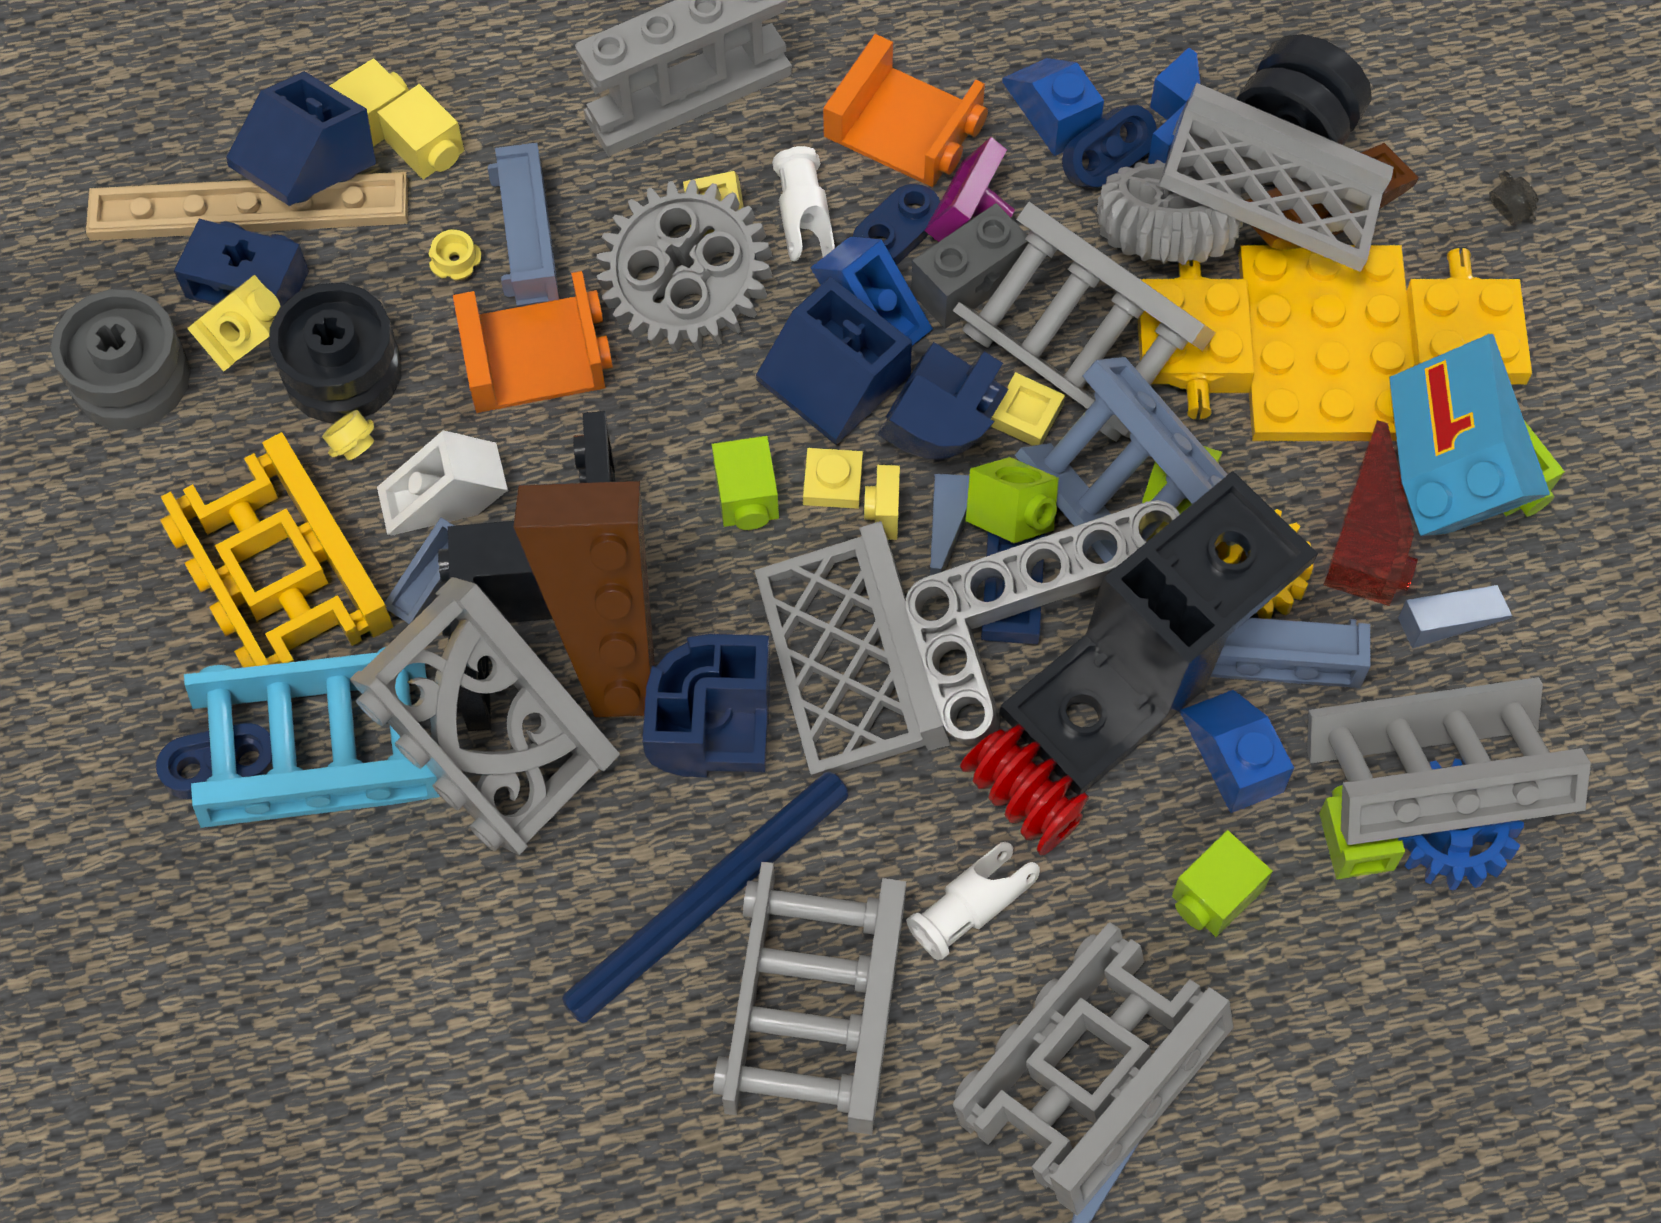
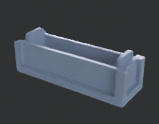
[488,143,559,307]
[1210,618,1370,688]

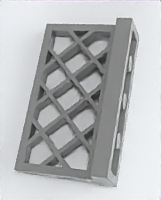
[1158,83,1394,272]
[754,521,950,779]

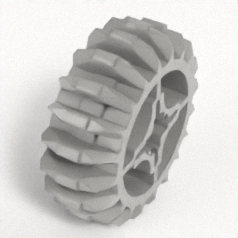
[1097,160,1243,265]

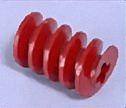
[960,724,1089,856]

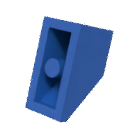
[1002,58,1104,156]
[810,237,933,346]
[1180,690,1294,813]

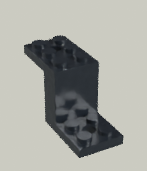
[438,411,616,732]
[999,471,1318,795]

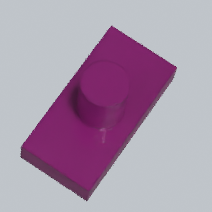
[924,137,1015,242]

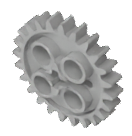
[597,180,772,352]

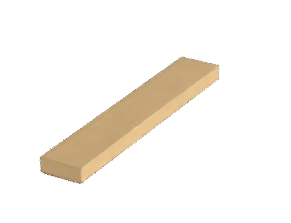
[86,172,408,241]

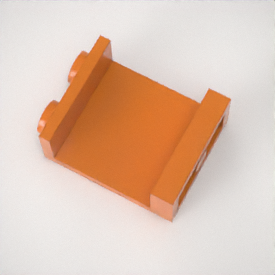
[823,34,988,188]
[453,271,613,413]

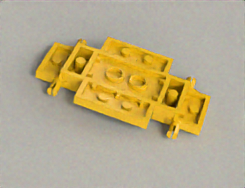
[1138,245,1532,441]

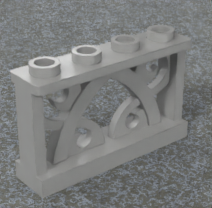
[350,577,620,855]

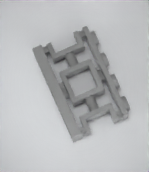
[575,0,792,157]
[953,922,1234,1216]

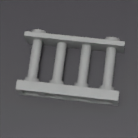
[953,202,1216,442]
[1307,677,1591,845]
[713,862,906,1135]

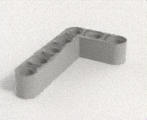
[905,500,1180,747]

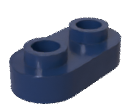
[1062,105,1157,187]
[852,184,940,265]
[156,723,273,799]

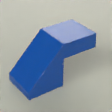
[1148,48,1200,164]

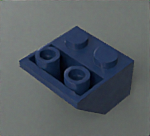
[226,71,376,206]
[756,276,912,445]

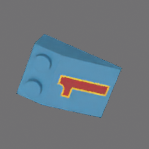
[1389,334,1550,536]

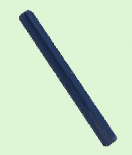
[562,771,848,1023]

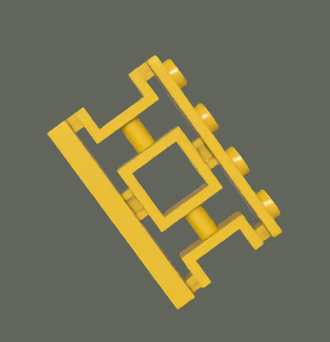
[160,432,393,668]

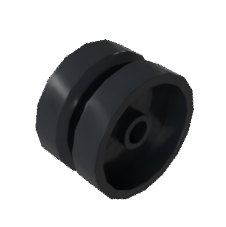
[1236,34,1372,146]
[269,282,401,423]

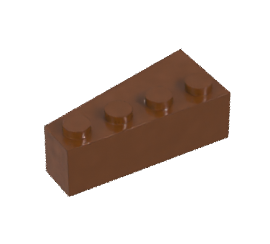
[513,481,655,717]

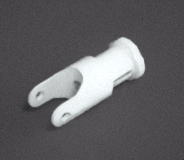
[772,146,835,261]
[906,842,1040,960]

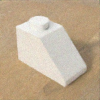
[377,430,508,536]

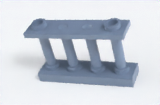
[1015,357,1237,563]

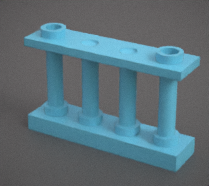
[184,647,440,828]

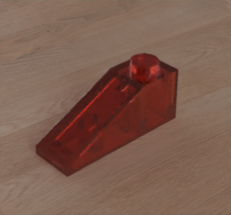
[1323,420,1418,606]

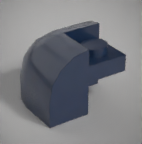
[877,342,1009,459]
[642,634,770,778]

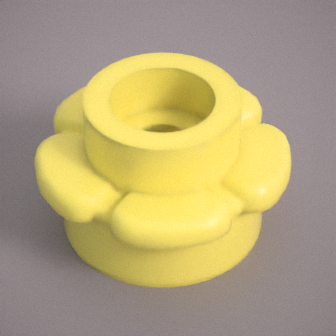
[429,230,481,281]
[322,410,374,460]

